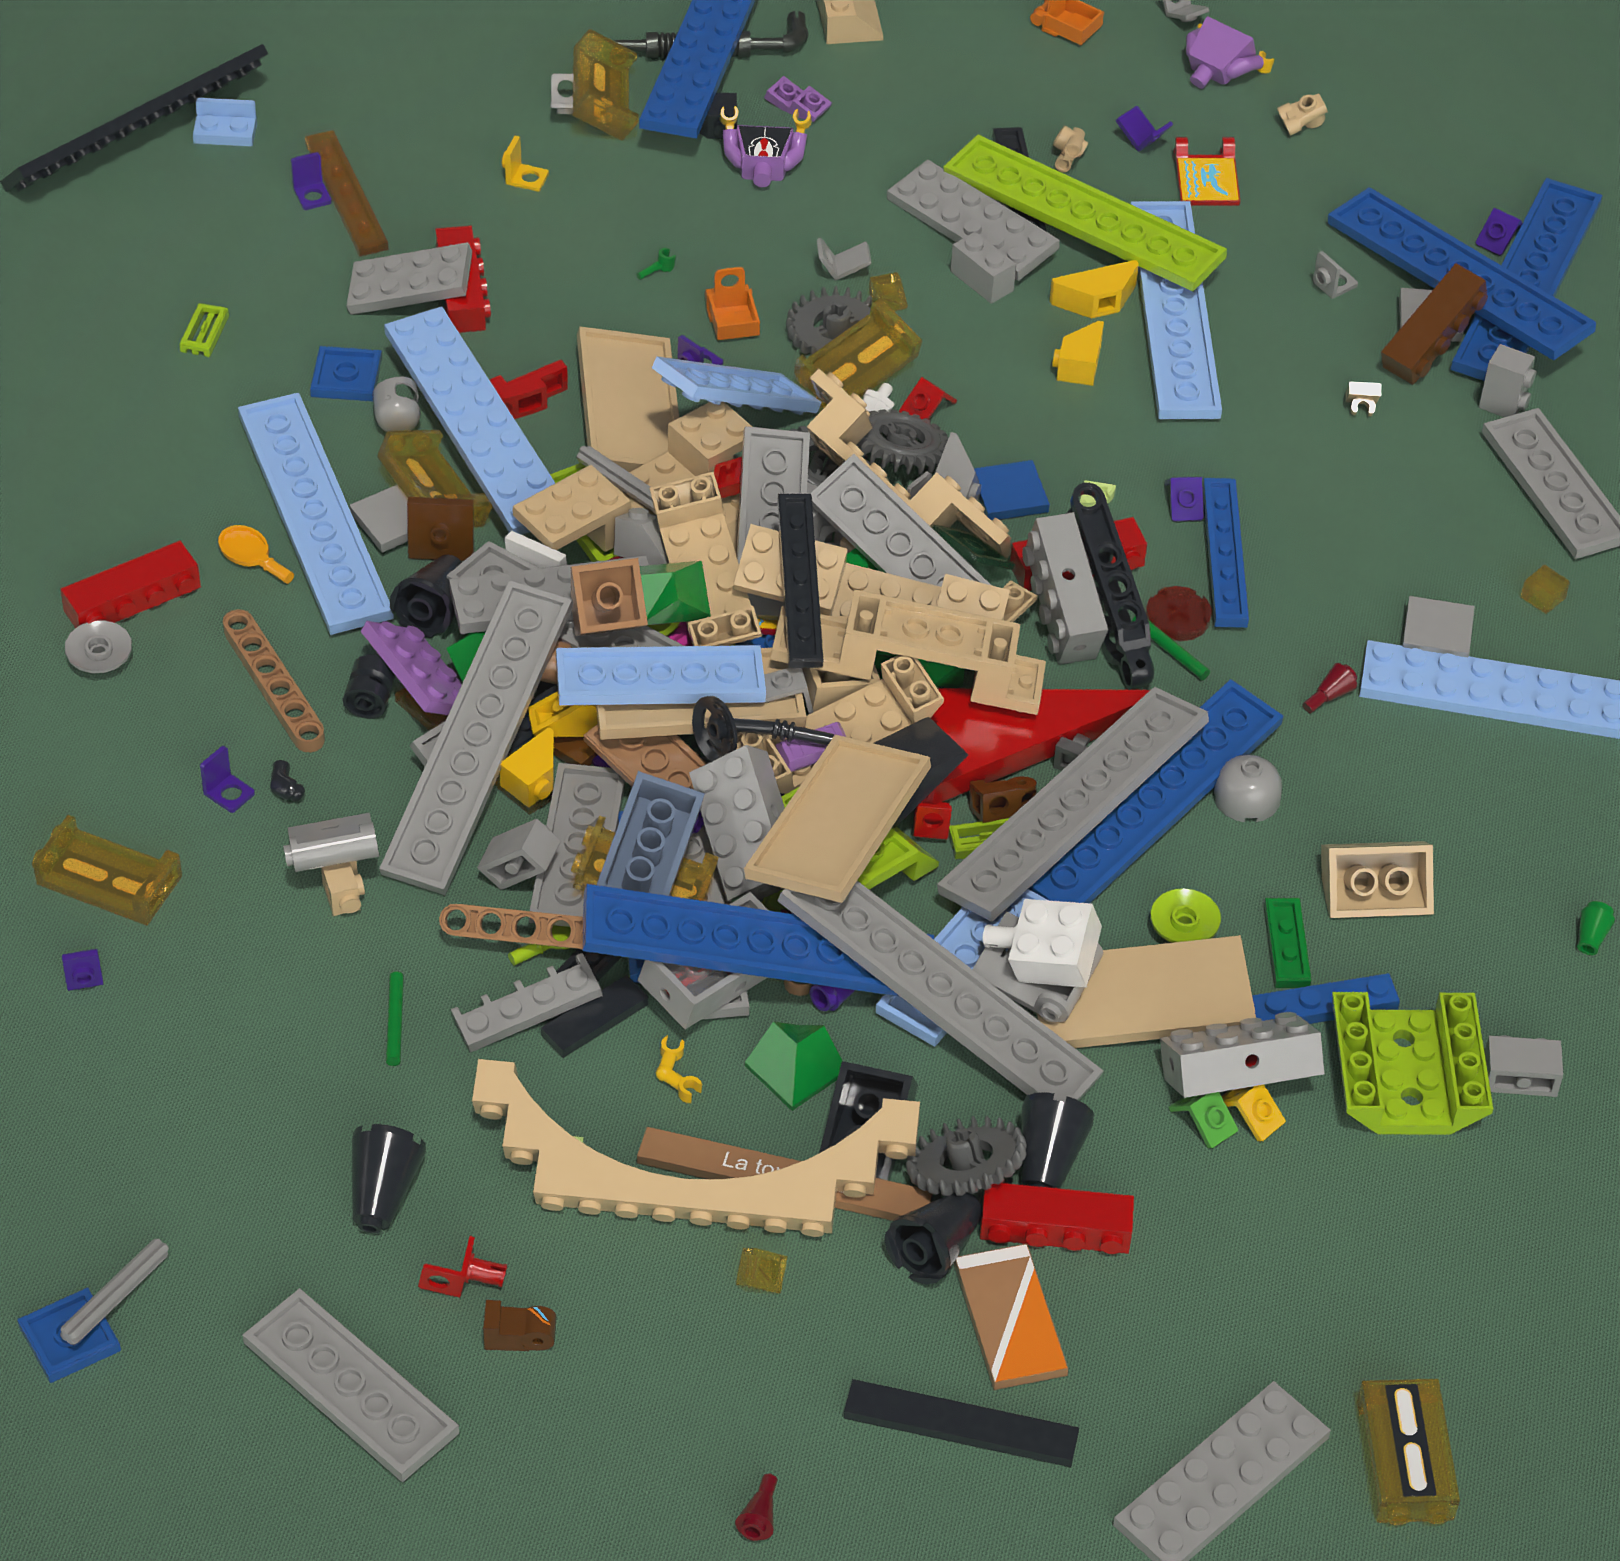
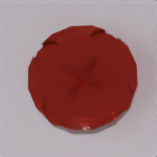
[1146,586,1212,641]

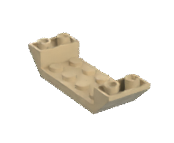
[649,472,762,646]
[731,655,944,794]

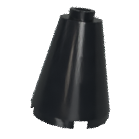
[390,555,462,638]
[1022,1092,1094,1188]
[352,1124,426,1233]
[884,1192,982,1285]

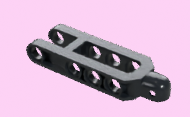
[1067,482,1154,689]

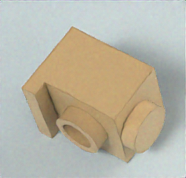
[321,861,365,916]

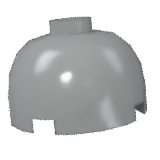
[1214,754,1282,822]

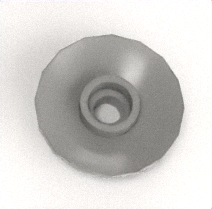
[65,620,132,673]

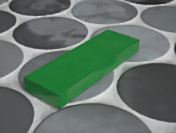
[1264,898,1312,988]

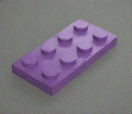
[361,621,462,715]

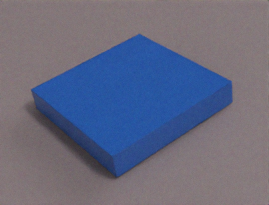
[310,346,382,401]
[974,460,1050,520]
[17,1287,121,1383]

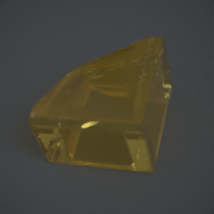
[869,272,908,313]
[1521,564,1570,614]
[736,1248,788,1293]

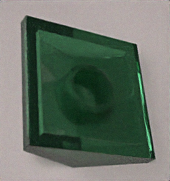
[932,524,1016,570]

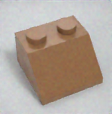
[571,558,648,636]

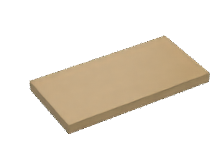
[577,326,679,472]
[596,647,806,740]
[744,734,931,903]
[1037,935,1256,1048]

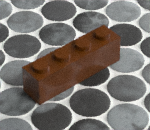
[1381,263,1488,385]

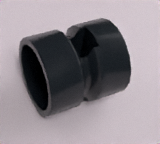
[343,655,396,719]

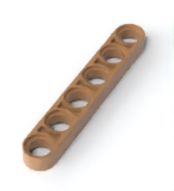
[223,609,325,753]
[439,904,583,949]

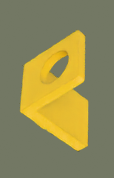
[502,135,549,192]
[1221,1085,1286,1141]

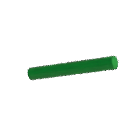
[1132,616,1210,680]
[386,972,404,1066]

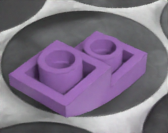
[764,76,832,122]

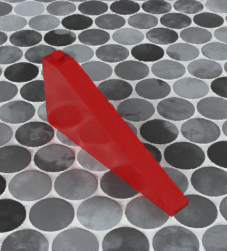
[921,688,1150,804]

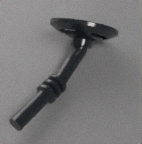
[692,696,834,762]

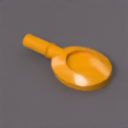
[218,525,294,584]

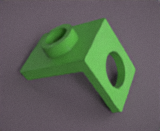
[1168,1092,1238,1148]

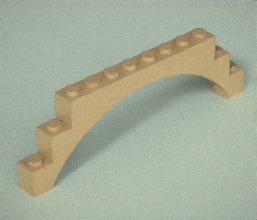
[472,1059,920,1237]

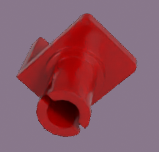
[418,1236,507,1298]

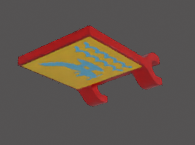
[1173,137,1240,206]

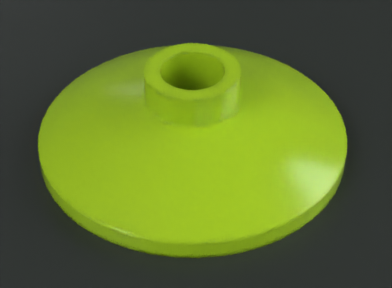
[1150,888,1221,943]

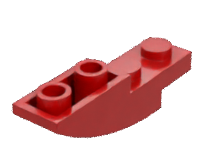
[489,359,568,419]

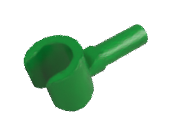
[636,248,677,280]

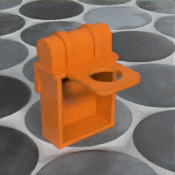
[1030,0,1104,45]
[705,267,760,341]

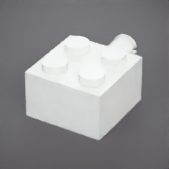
[983,899,1102,988]

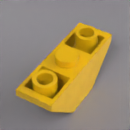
[1050,260,1139,319]

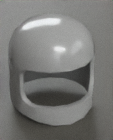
[372,376,421,435]

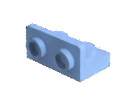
[193,98,257,147]

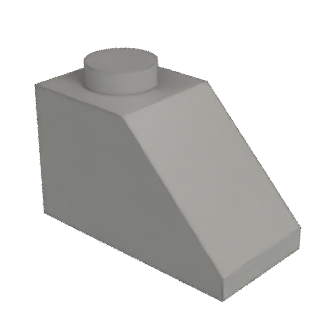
[935,432,981,500]
[614,508,669,565]

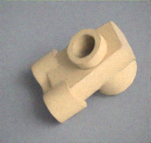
[1277,93,1328,136]
[1052,125,1088,172]

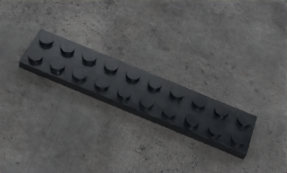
[0,44,268,192]

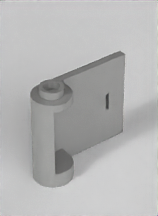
[283,813,379,872]
[972,911,1103,1022]

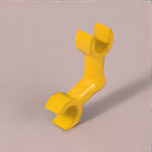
[655,1036,702,1103]

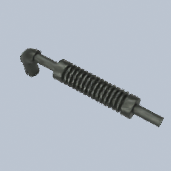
[613,11,809,58]

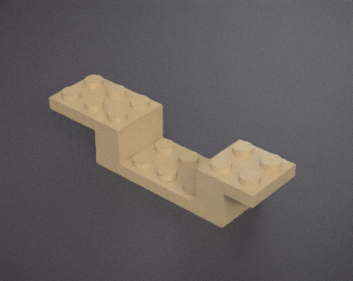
[807,369,1012,561]
[513,402,752,552]
[733,524,1010,620]
[770,589,1046,715]

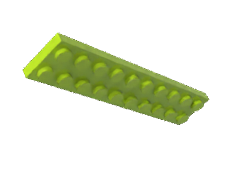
[944,134,1227,291]

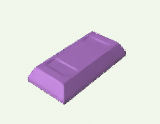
[775,722,846,772]

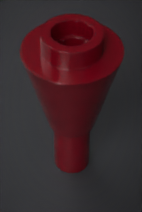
[1302,663,1357,714]
[735,1474,778,1541]

